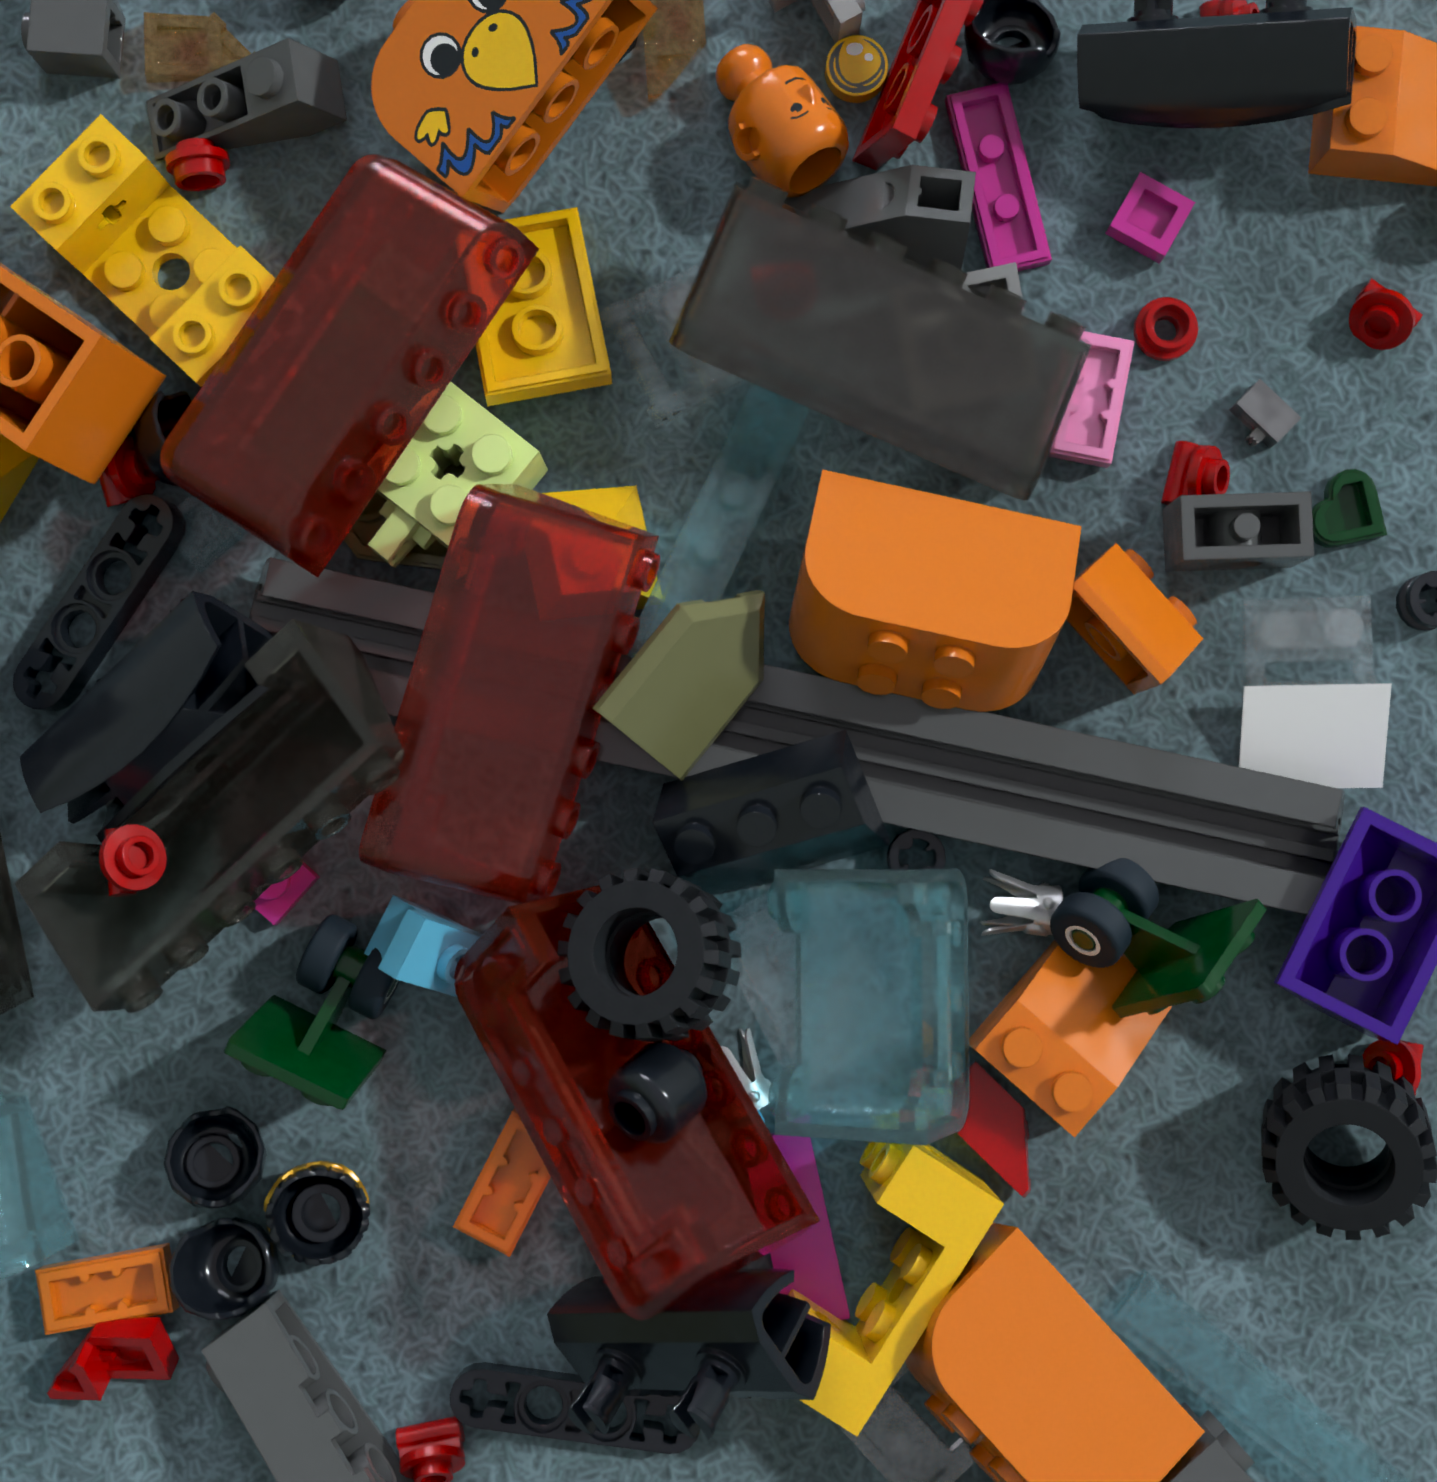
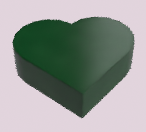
[1312,469,1387,548]

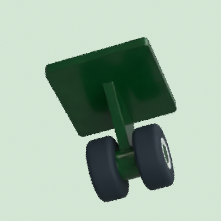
[1050,858,1267,1018]
[224,914,399,1110]

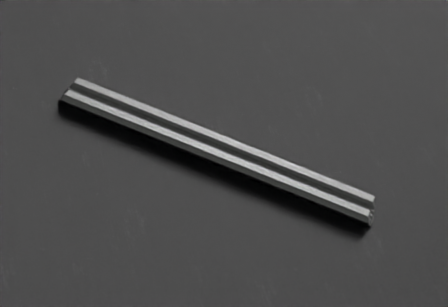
[249,557,1345,915]

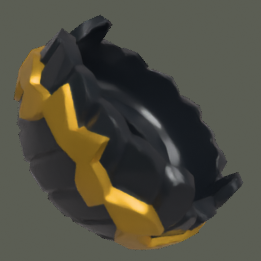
[264,1161,370,1266]

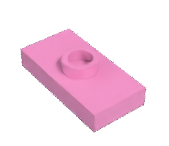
[1046,329,1135,468]

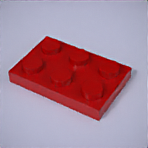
[852,0,984,170]

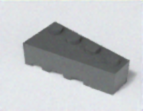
[201,1290,414,1482]

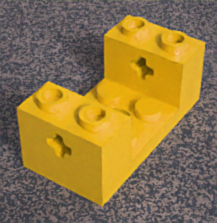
[10,114,305,400]
[788,1121,1004,1437]

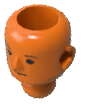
[716,44,849,198]

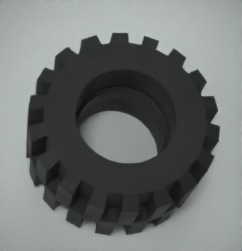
[557,868,742,1042]
[1261,1054,1437,1240]

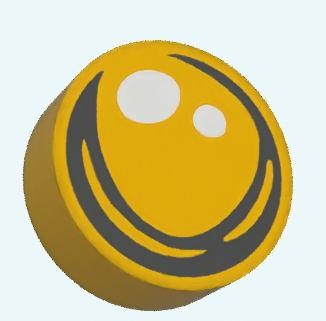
[825,35,888,103]

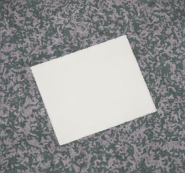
[1239,683,1392,788]

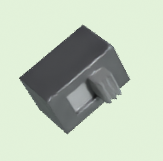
[1229,379,1301,448]

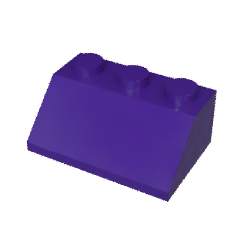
[1274,807,1437,1045]

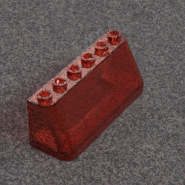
[160,154,539,578]
[359,484,660,907]
[454,885,820,1320]

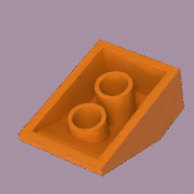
[1308,26,1437,187]
[966,940,1172,1138]

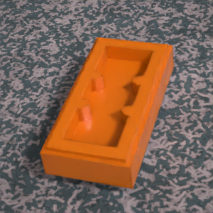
[453,1108,571,1257]
[35,1243,180,1335]

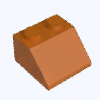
[1066,543,1204,695]

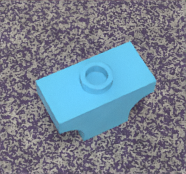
[364,895,503,1002]

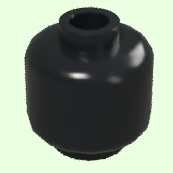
[607,1042,708,1144]

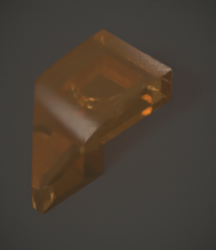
[643,0,706,102]
[144,12,255,83]

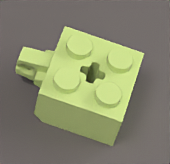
[356,374,548,568]

